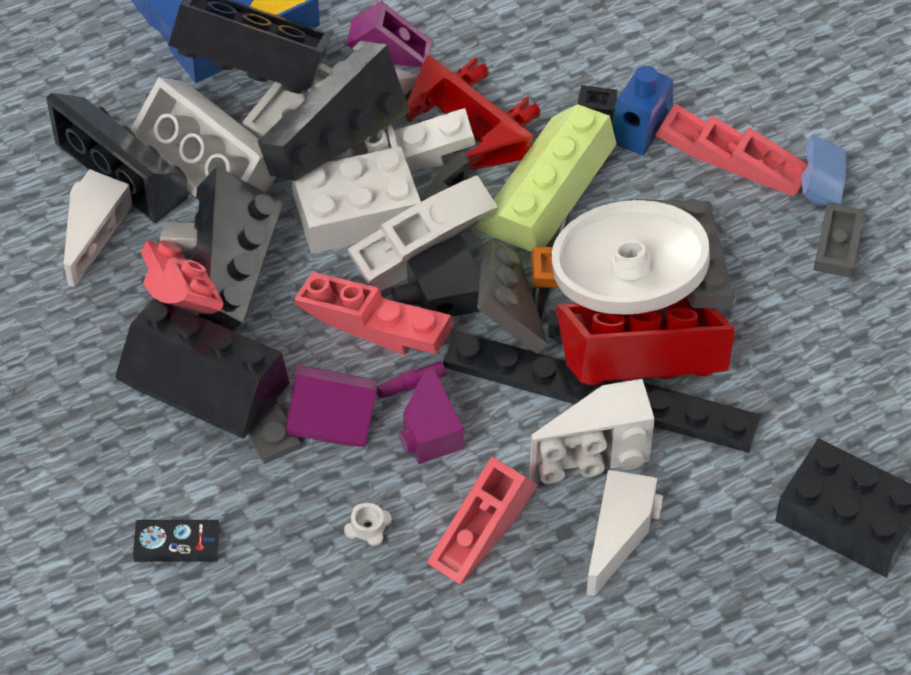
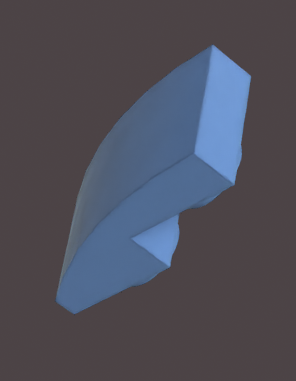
[801,135,846,206]

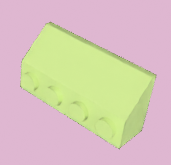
[475,104,617,252]

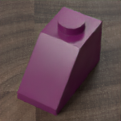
[346,0,433,68]
[399,367,464,464]

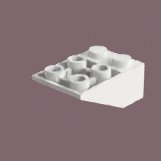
[529,379,654,484]

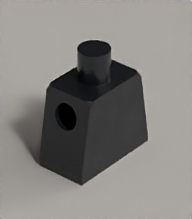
[391,234,480,317]

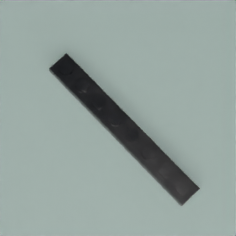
[443,331,761,453]

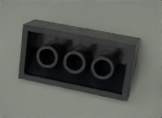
[168,0,332,94]
[46,93,188,223]
[115,297,290,439]

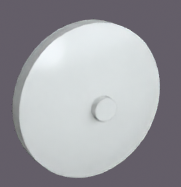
[552,200,710,314]

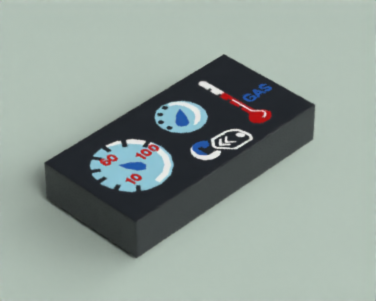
[133,519,220,562]

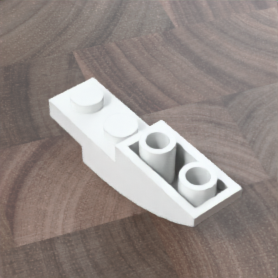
[328,108,476,171]
[348,176,498,284]

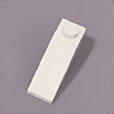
[64,169,132,287]
[586,470,663,596]

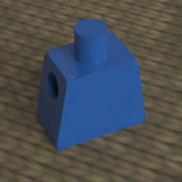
[613,66,673,156]

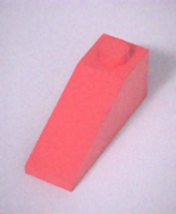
[427,456,538,585]

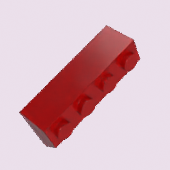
[557,297,735,385]

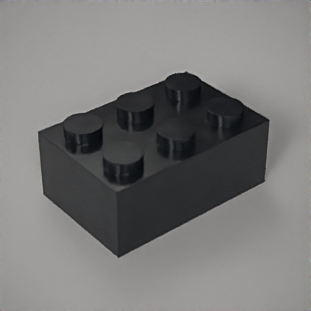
[775,438,911,578]

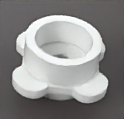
[344,503,392,546]

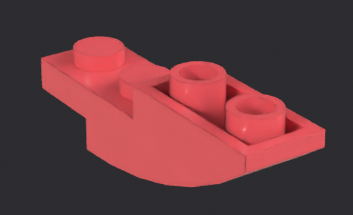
[141,240,224,314]
[294,272,454,356]

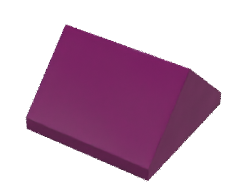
[285,364,377,447]

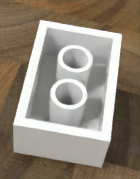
[292,146,421,254]

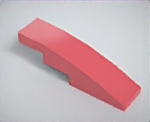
[655,103,808,196]

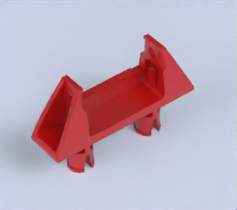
[406,55,541,170]

